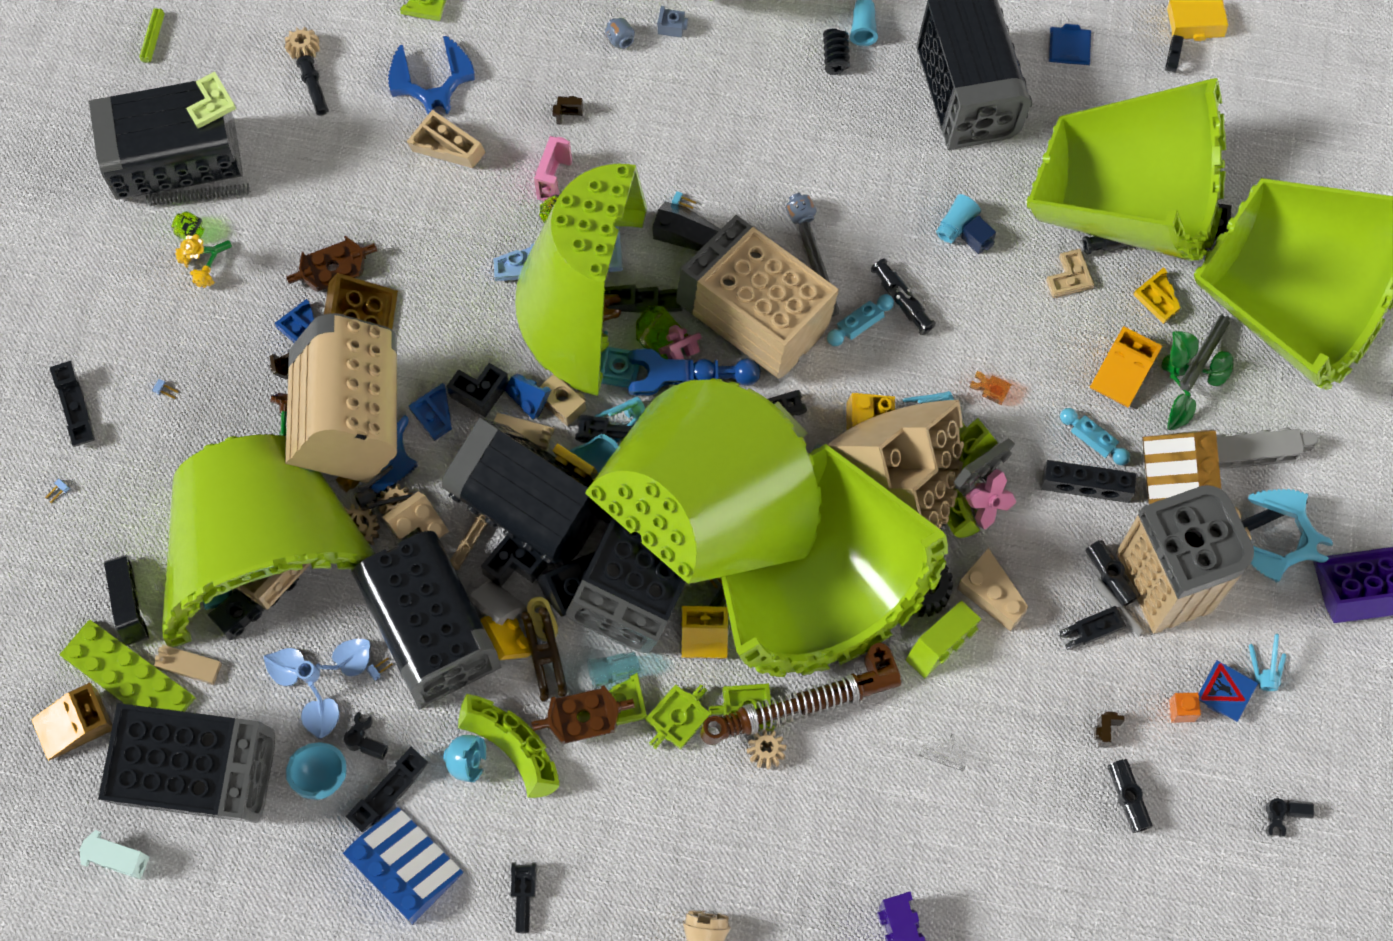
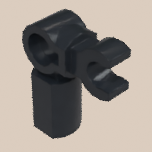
[344,712,389,760]
[1266,798,1314,837]

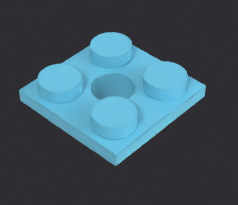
[600,347,640,388]

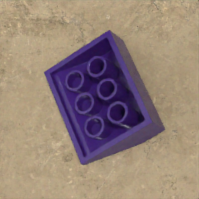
[1313,547,1393,623]

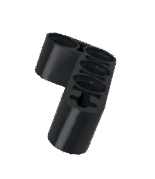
[104,555,149,646]

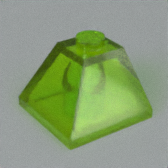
[636,306,688,359]

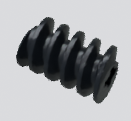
[823,28,850,75]

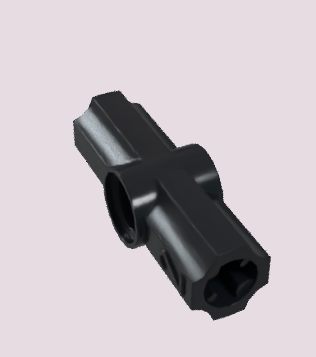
[1085,540,1140,607]
[1107,759,1153,833]

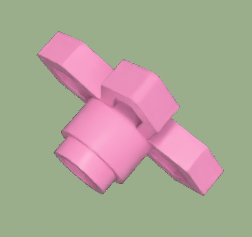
[965,469,1016,529]

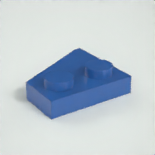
[275,299,314,343]
[505,373,551,420]
[408,383,452,441]

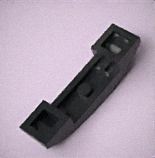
[49,360,95,447]
[345,746,429,833]

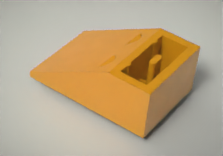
[1089,326,1162,408]

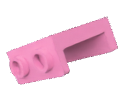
[534,136,572,204]

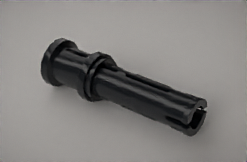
[296,55,329,116]

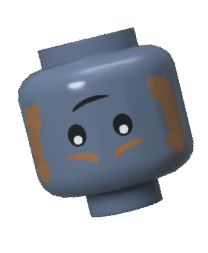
[605,18,635,49]
[786,193,817,225]

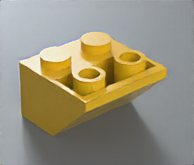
[846,393,895,431]
[681,606,728,659]

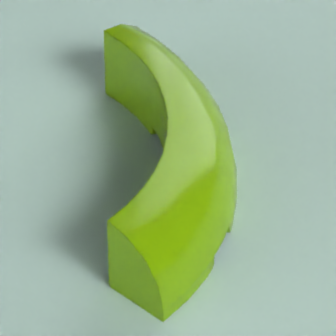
[947,418,998,538]
[458,694,560,798]

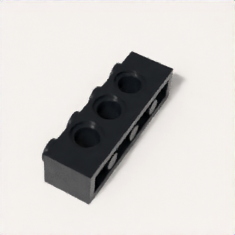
[1041,460,1137,503]
[208,578,299,640]

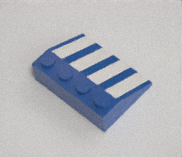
[343,807,464,925]

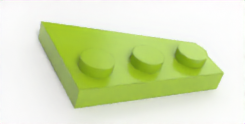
[577,673,647,725]

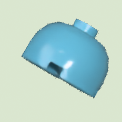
[443,735,486,782]

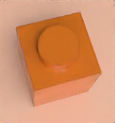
[1169,692,1201,723]

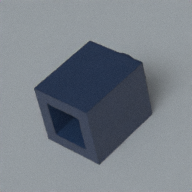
[961,215,996,254]

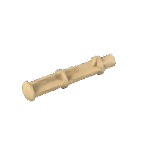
[450,514,488,570]

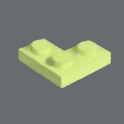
[186,72,236,129]

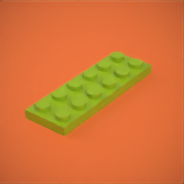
[59,619,196,712]

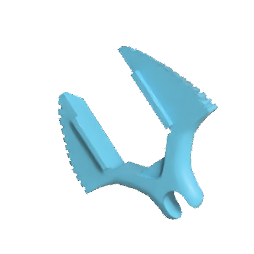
[1248,489,1333,583]

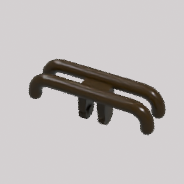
[521,607,567,702]

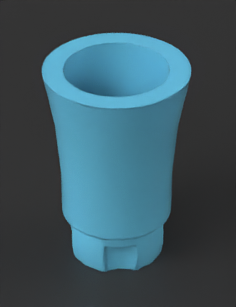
[850,0,878,46]
[936,194,981,244]

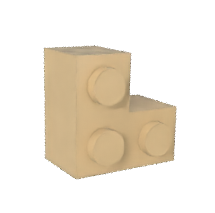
[382,491,449,539]

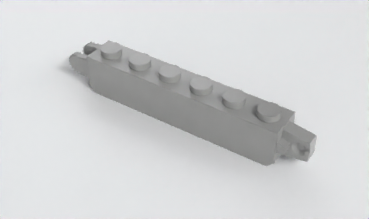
[1216,427,1319,470]

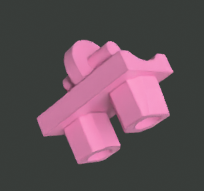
[658,325,702,359]

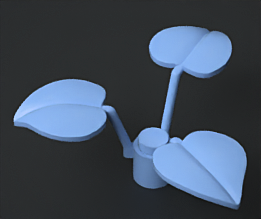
[264,639,371,739]

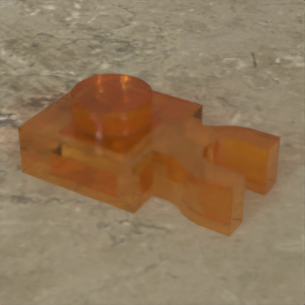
[969,371,1012,405]

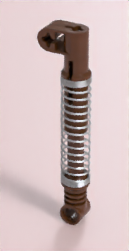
[700,643,901,745]

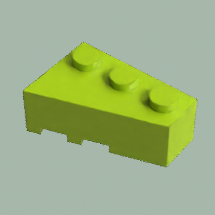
[905,600,981,679]

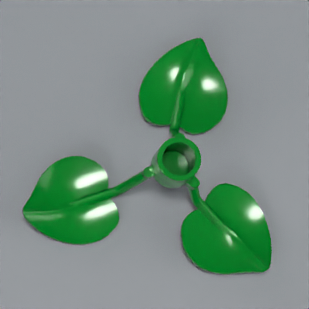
[1161,331,1234,430]

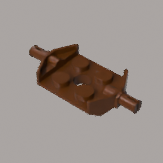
[286,236,378,292]

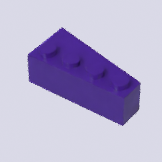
[877,891,926,941]

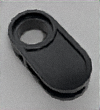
[1165,35,1184,73]

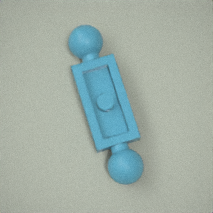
[827,294,894,346]
[1060,408,1131,466]

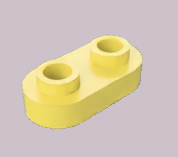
[527,597,558,641]

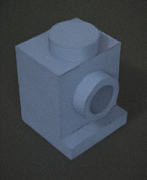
[657,6,688,38]

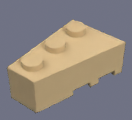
[407,110,486,168]
[957,548,1028,632]

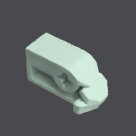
[79,830,150,880]

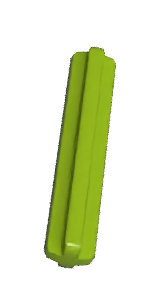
[139,8,165,63]

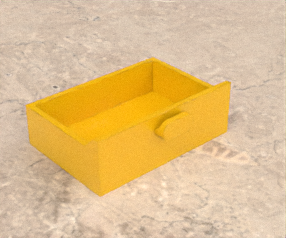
[1167,0,1228,41]

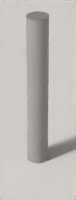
[1093,579,1145,636]

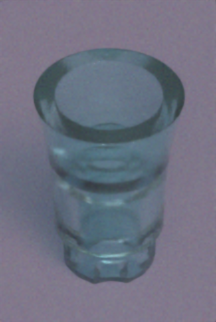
[587,652,640,690]

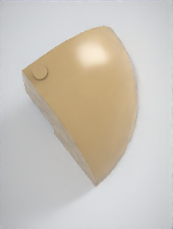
[828,400,964,529]

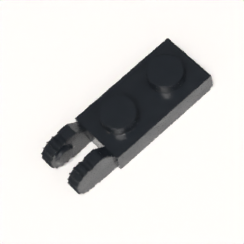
[1059,606,1126,650]

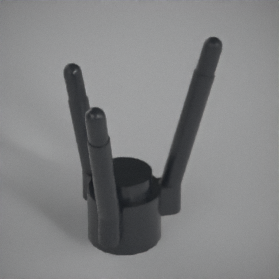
[354,465,412,510]

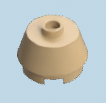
[683,910,731,941]

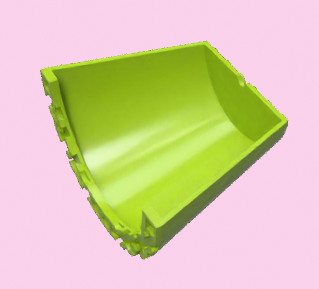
[1027,78,1226,261]
[515,164,647,396]
[1194,178,1393,390]
[585,378,822,584]
[162,434,375,648]
[721,444,948,677]

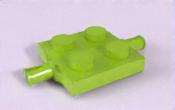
[709,683,781,732]
[645,684,710,750]

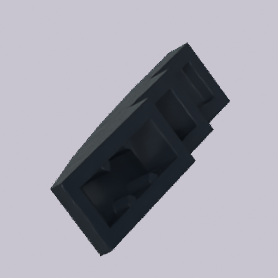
[604,284,683,313]

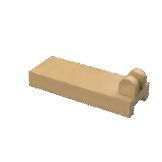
[494,412,554,450]
[154,644,222,685]

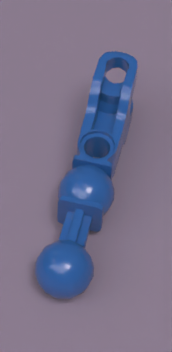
[628,349,761,396]

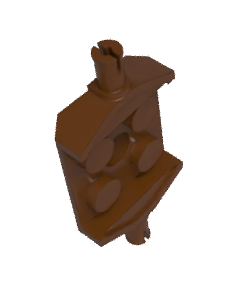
[531,685,635,744]

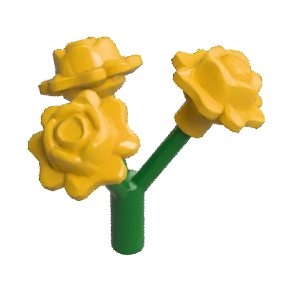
[175,234,232,288]

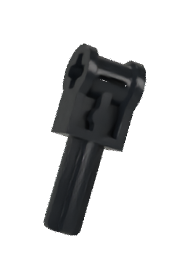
[575,415,633,443]
[511,862,537,934]

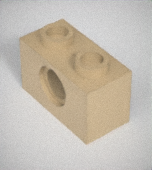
[540,374,586,427]

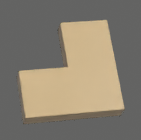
[1046,249,1094,298]

